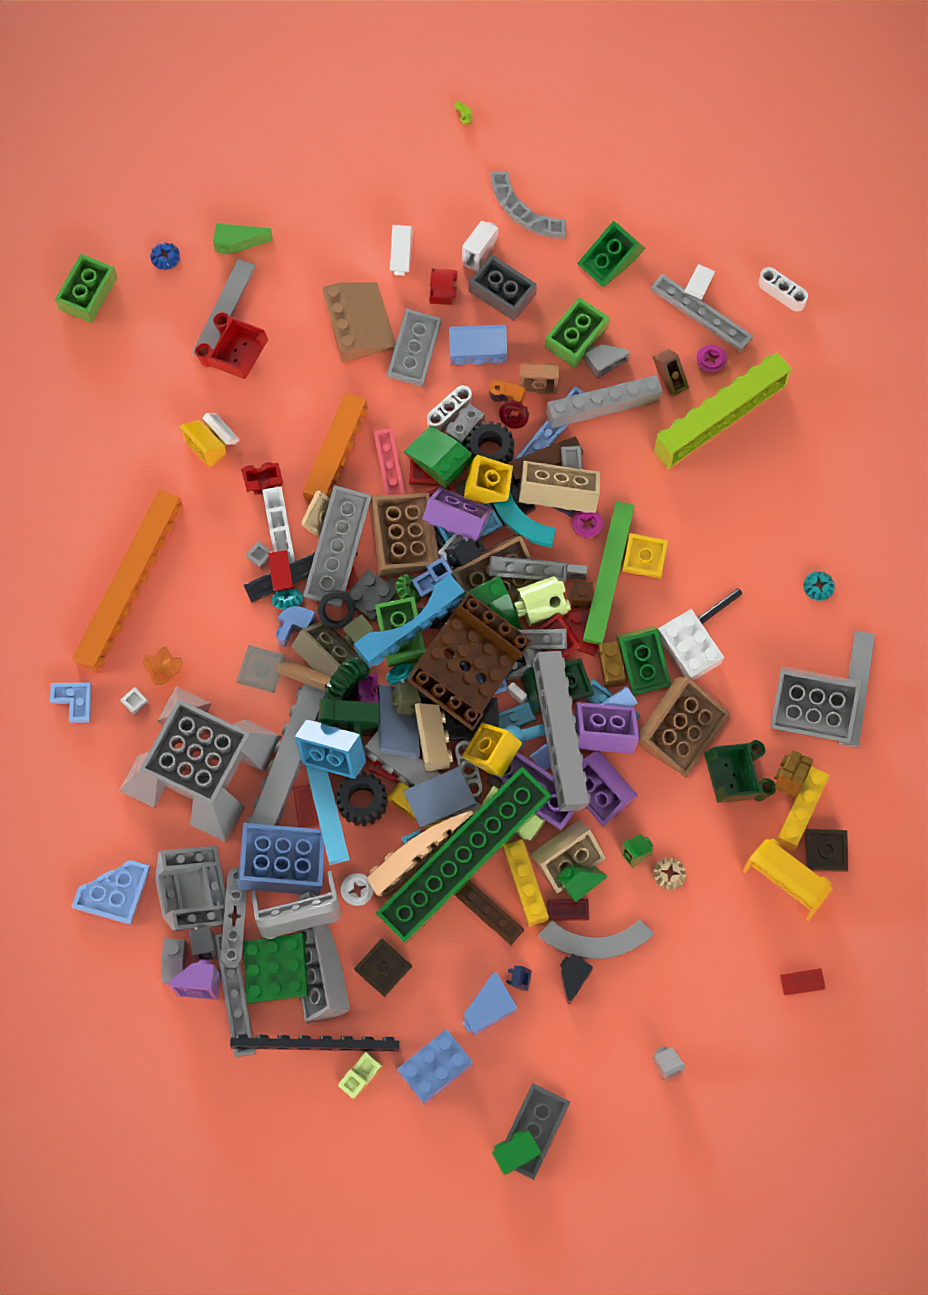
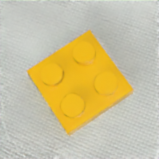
[622,533,668,579]

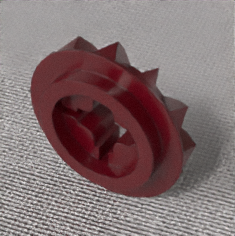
[499,399,530,429]

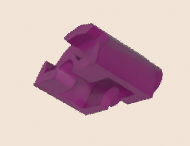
[356,673,378,703]

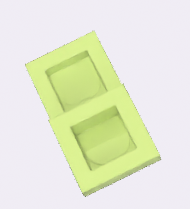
[338,1051,383,1099]

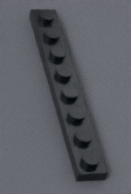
[230,1034,399,1052]

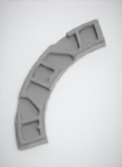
[490,171,566,239]
[538,919,655,959]

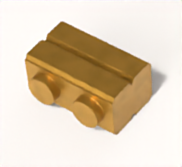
[598,641,625,688]
[774,750,813,798]

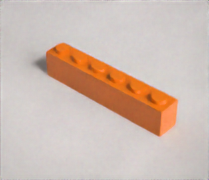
[303,392,369,501]

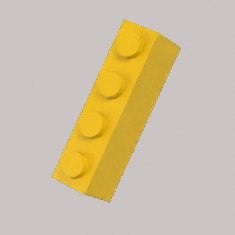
[776,766,830,851]
[503,839,549,928]

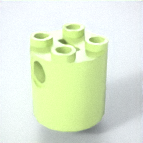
[513,576,571,626]

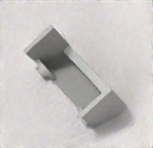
[251,871,342,939]

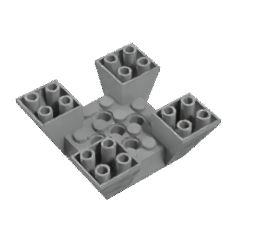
[119,686,282,842]

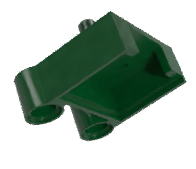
[318,699,380,738]
[704,740,776,803]

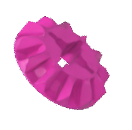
[696,345,727,374]
[572,511,603,539]

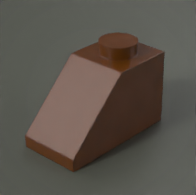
[653,349,689,396]

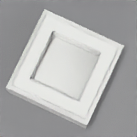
[508,682,527,704]
[120,687,149,715]

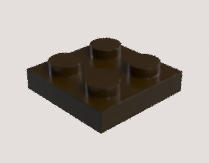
[805,829,848,872]
[354,938,413,997]

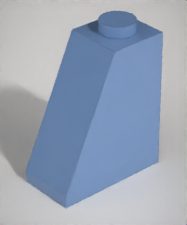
[462,972,517,1036]

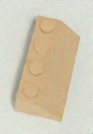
[519,461,600,513]

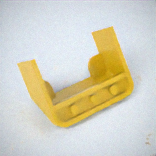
[743,838,833,921]

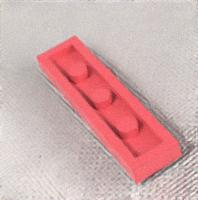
[374,428,405,496]

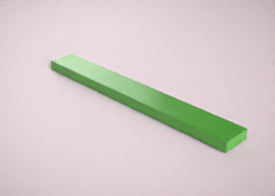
[583,501,635,645]

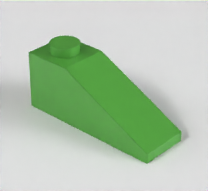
[213,223,273,254]

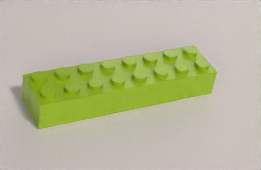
[654,352,792,469]

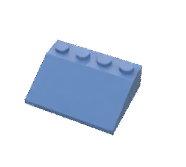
[238,823,324,896]

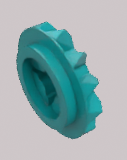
[803,570,835,601]
[272,589,303,610]
[386,663,415,685]

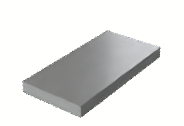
[387,308,442,387]

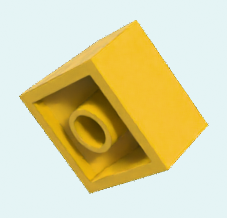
[180,420,227,468]
[464,455,513,504]
[462,723,522,777]

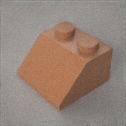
[520,362,559,394]

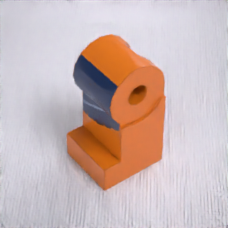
[489,380,526,403]

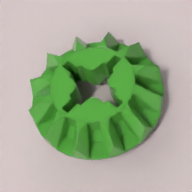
[396,574,421,604]

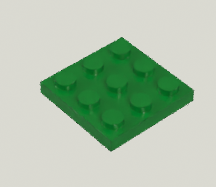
[243,933,309,1004]

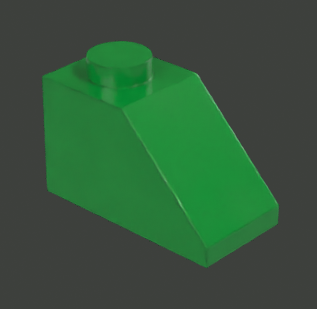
[620,834,653,868]
[556,865,607,902]

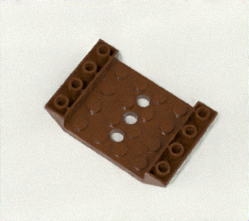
[407,593,532,730]

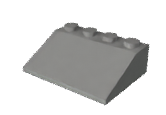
[770,666,862,743]

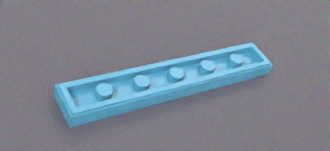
[306,765,350,865]

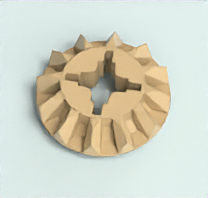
[653,857,686,890]

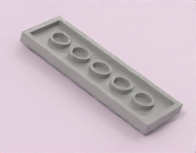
[303,485,372,608]

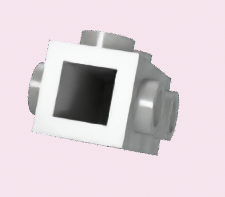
[446,403,485,446]

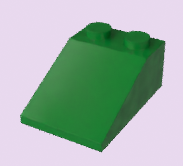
[577,220,646,288]
[404,425,472,489]
[465,576,523,630]
[616,626,671,696]

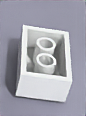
[658,609,724,681]

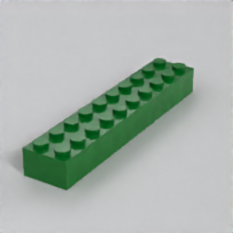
[376,767,552,943]

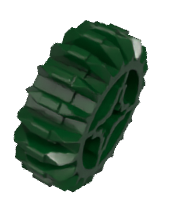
[324,657,370,701]

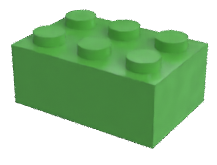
[55,254,118,323]
[545,297,610,368]
[375,597,426,667]

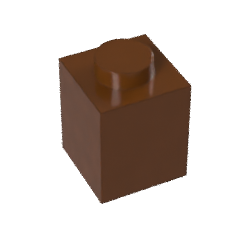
[571,581,593,608]

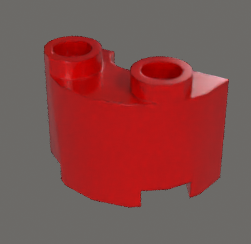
[429,268,458,305]
[241,462,284,495]

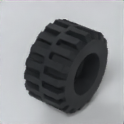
[466,421,514,464]
[336,771,388,827]

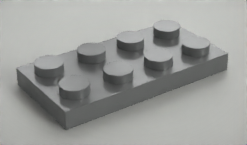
[505,1083,570,1180]

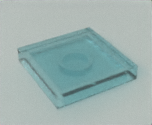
[236,645,286,693]

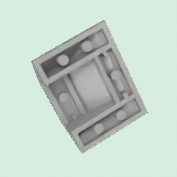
[155,845,231,931]

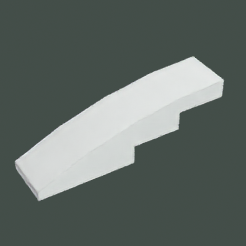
[262,486,295,564]

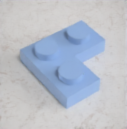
[50,682,92,723]

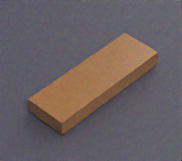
[277,660,332,691]

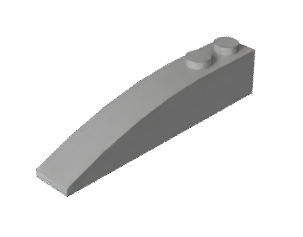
[297,891,350,1023]

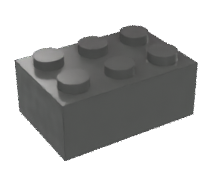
[469,254,537,322]

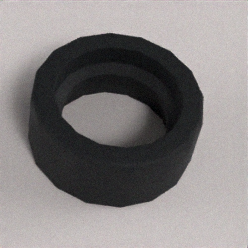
[318,590,356,629]

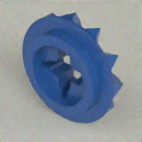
[150,242,180,270]

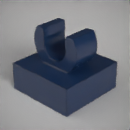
[506,965,532,991]

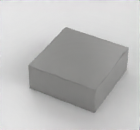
[246,541,272,569]
[567,564,588,580]

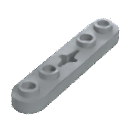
[221,867,247,968]

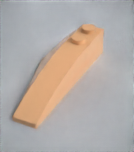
[367,811,475,898]

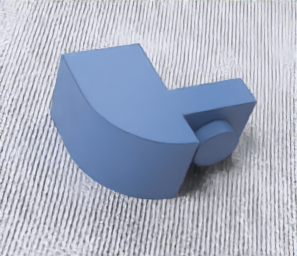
[412,556,455,599]
[276,606,316,647]

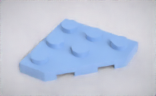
[72,860,151,925]

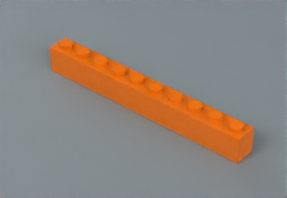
[72,489,183,673]

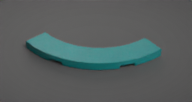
[493,491,556,548]

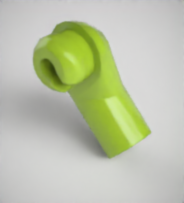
[454,100,472,125]

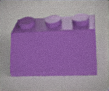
[423,487,493,541]
[575,702,639,754]
[582,751,638,827]
[169,960,221,1000]

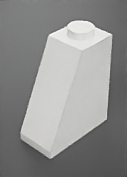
[462,220,498,271]
[390,225,414,276]

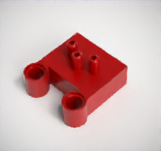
[195,312,269,379]

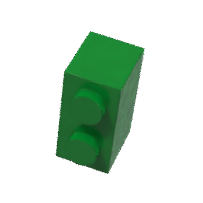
[491,1130,541,1176]

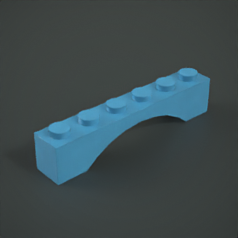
[354,574,465,668]

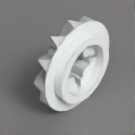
[341,873,374,906]

